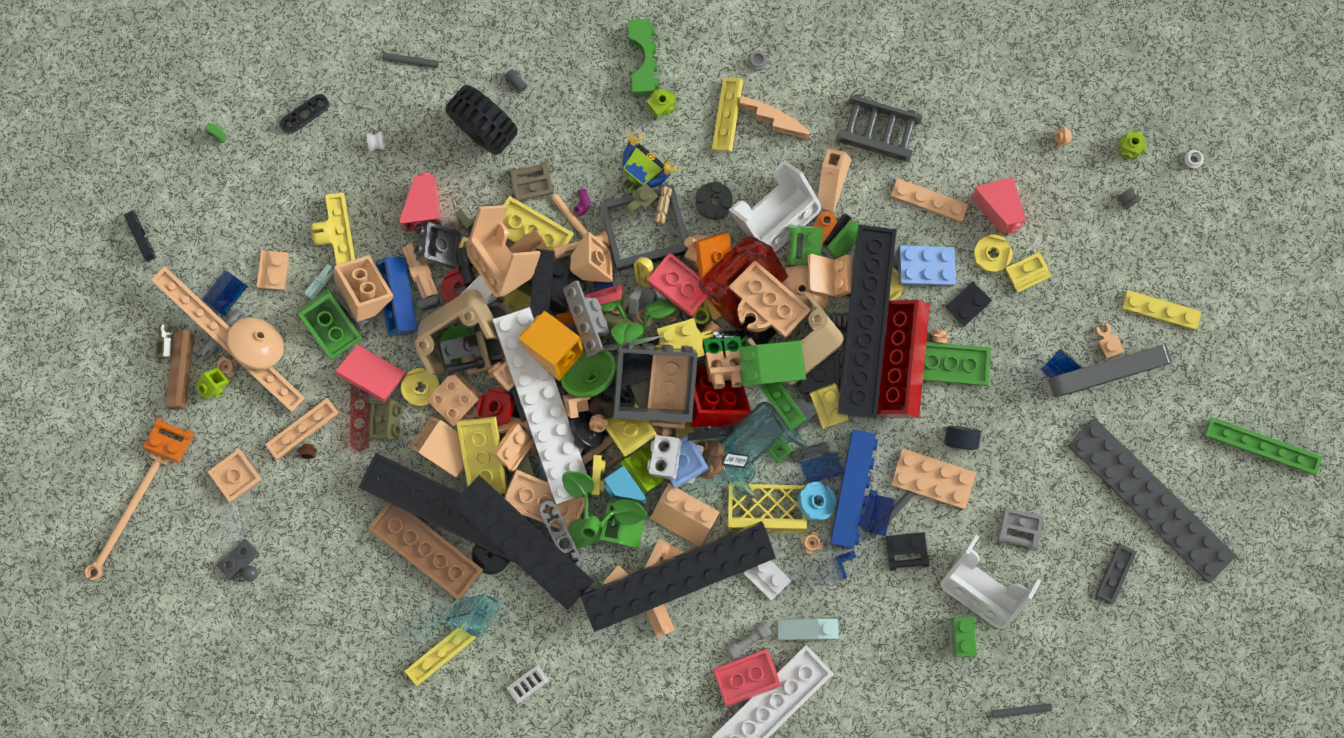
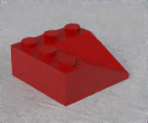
[690,366,752,427]

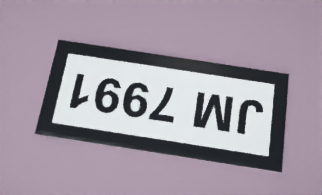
[721,452,750,468]

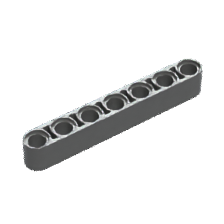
[1048,344,1172,398]

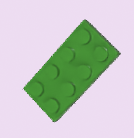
[923,342,991,386]

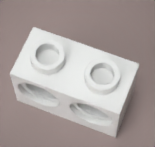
[647,435,682,480]

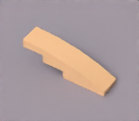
[739,96,810,139]

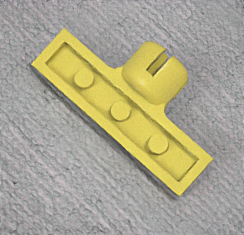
[311,193,355,265]

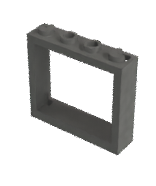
[600,184,688,272]
[612,342,698,422]

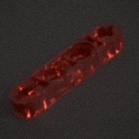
[350,384,369,452]

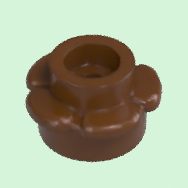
[298,443,317,459]

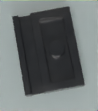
[945,281,992,327]

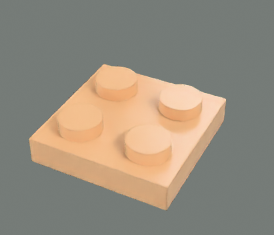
[208,449,263,503]

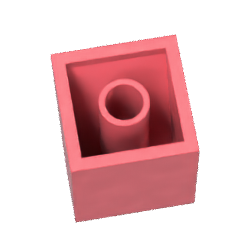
[400,172,443,232]
[971,177,1026,235]

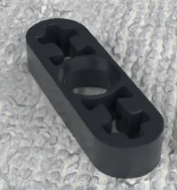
[280,94,329,134]
[124,210,156,262]

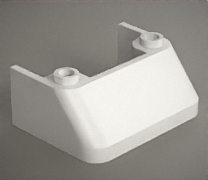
[941,535,1041,629]

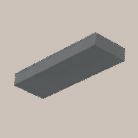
[1095,543,1137,605]

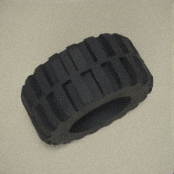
[445,85,518,155]

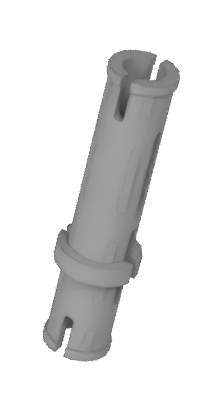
[198,308,246,359]

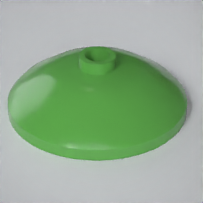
[561,349,616,398]

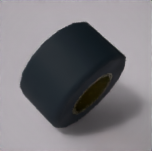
[944,426,981,450]

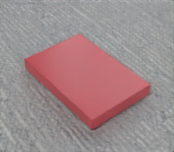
[646,252,715,317]
[335,344,406,402]
[713,648,782,707]

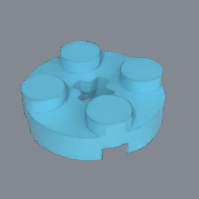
[797,482,837,521]

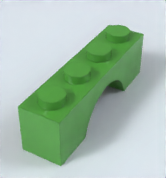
[628,19,659,97]

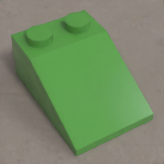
[297,288,363,360]
[739,341,806,387]

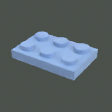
[898,245,956,286]

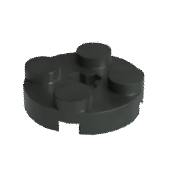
[696,181,733,220]

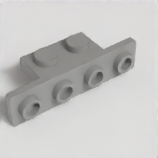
[563,281,610,358]

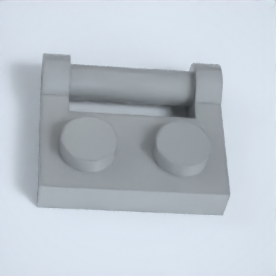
[998,508,1044,551]

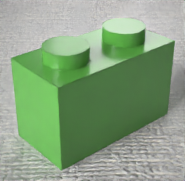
[951,616,977,657]

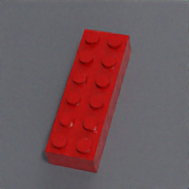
[877,299,930,418]

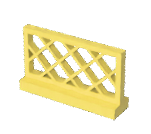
[728,484,807,534]

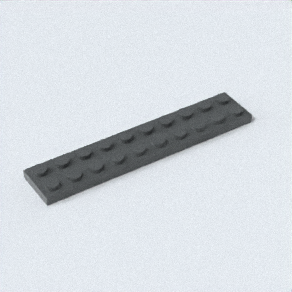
[1067,418,1237,583]

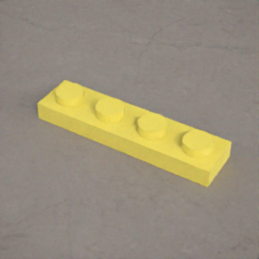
[712,78,743,152]
[1121,290,1202,330]
[405,621,479,686]

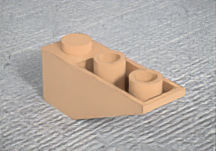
[818,148,852,212]

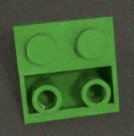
[600,501,647,549]

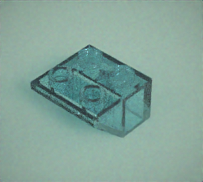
[445,594,501,639]

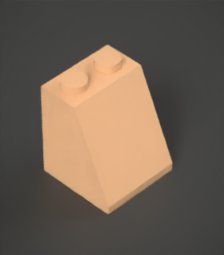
[410,416,465,477]

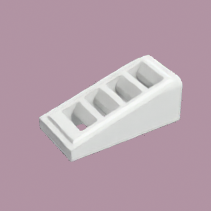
[507,665,550,704]

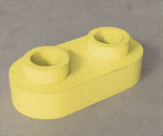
[634,257,654,289]

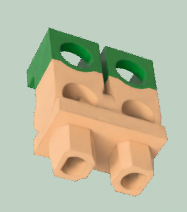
[702,336,743,389]

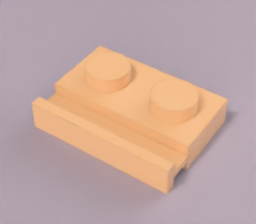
[257,250,290,291]
[492,423,534,472]

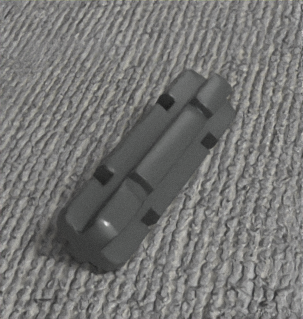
[791,442,829,462]

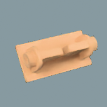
[646,604,675,638]

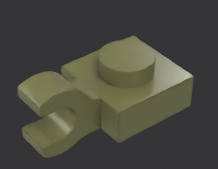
[626,183,659,216]
[155,325,175,359]

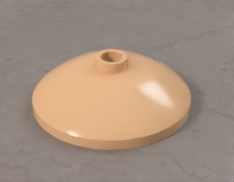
[776,264,829,320]
[227,318,284,370]

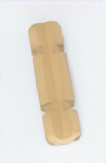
[655,187,672,224]

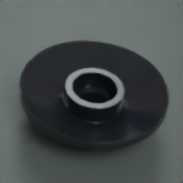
[472,544,510,574]

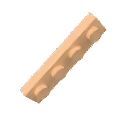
[890,178,968,223]
[265,398,340,460]

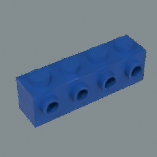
[375,257,418,336]

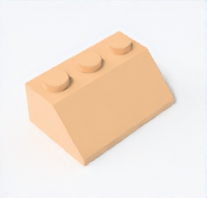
[334,255,393,322]
[650,484,720,546]

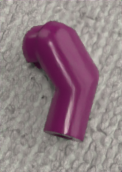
[573,189,591,216]

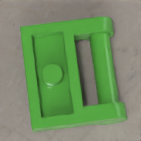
[786,225,823,265]

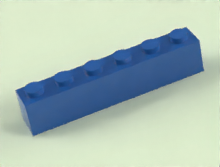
[830,429,878,549]

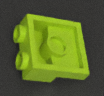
[621,444,668,494]

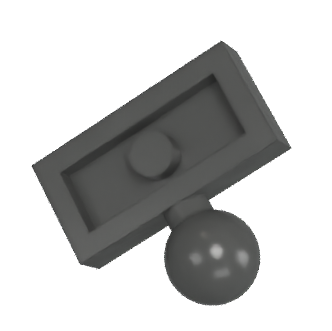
[216,539,260,582]

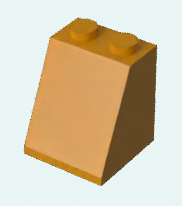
[519,311,584,381]

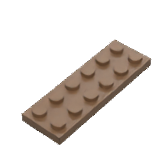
[368,503,484,601]

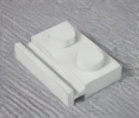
[744,560,791,601]

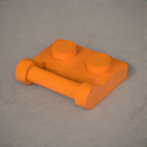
[143,418,194,463]

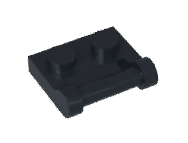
[438,334,484,376]
[687,424,734,441]
[886,532,929,571]

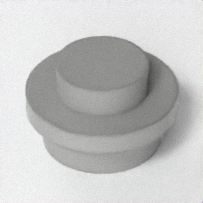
[748,51,767,70]

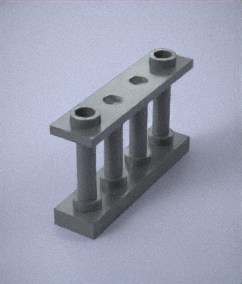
[837,94,923,162]

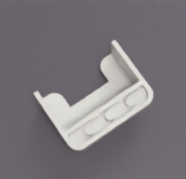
[729,160,821,255]

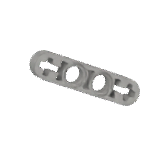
[539,500,582,567]

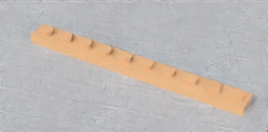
[151,266,306,412]

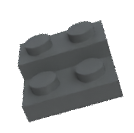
[414,221,460,269]

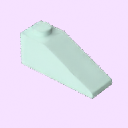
[778,619,838,640]

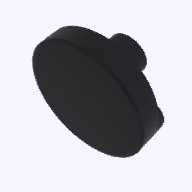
[569,411,604,449]

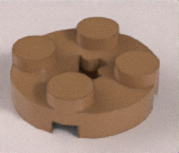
[698,440,726,479]

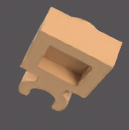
[1095,323,1124,359]

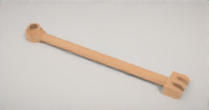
[85,453,171,581]

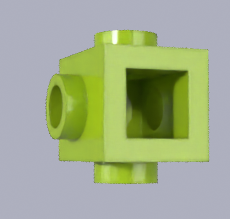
[646,87,676,121]
[1117,130,1147,160]
[195,367,229,401]

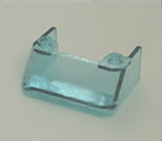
[719,401,807,499]

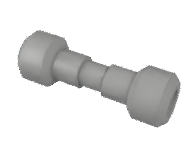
[726,622,771,660]

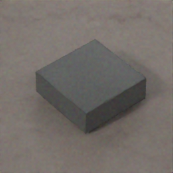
[418,295,440,312]

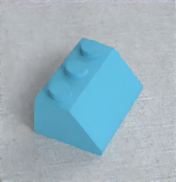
[604,466,647,506]

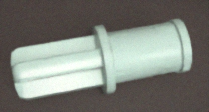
[305,264,334,299]

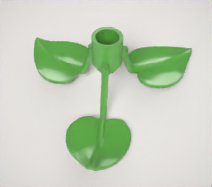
[601,295,679,345]
[562,471,647,549]

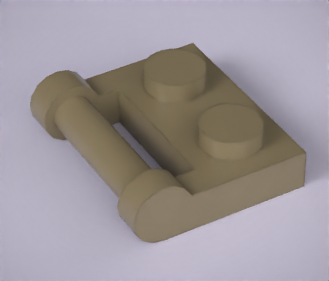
[510,161,554,201]

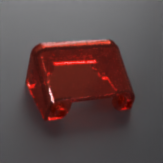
[698,236,789,329]

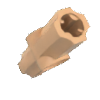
[402,242,439,299]

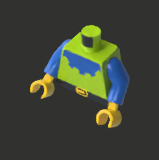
[622,131,678,191]

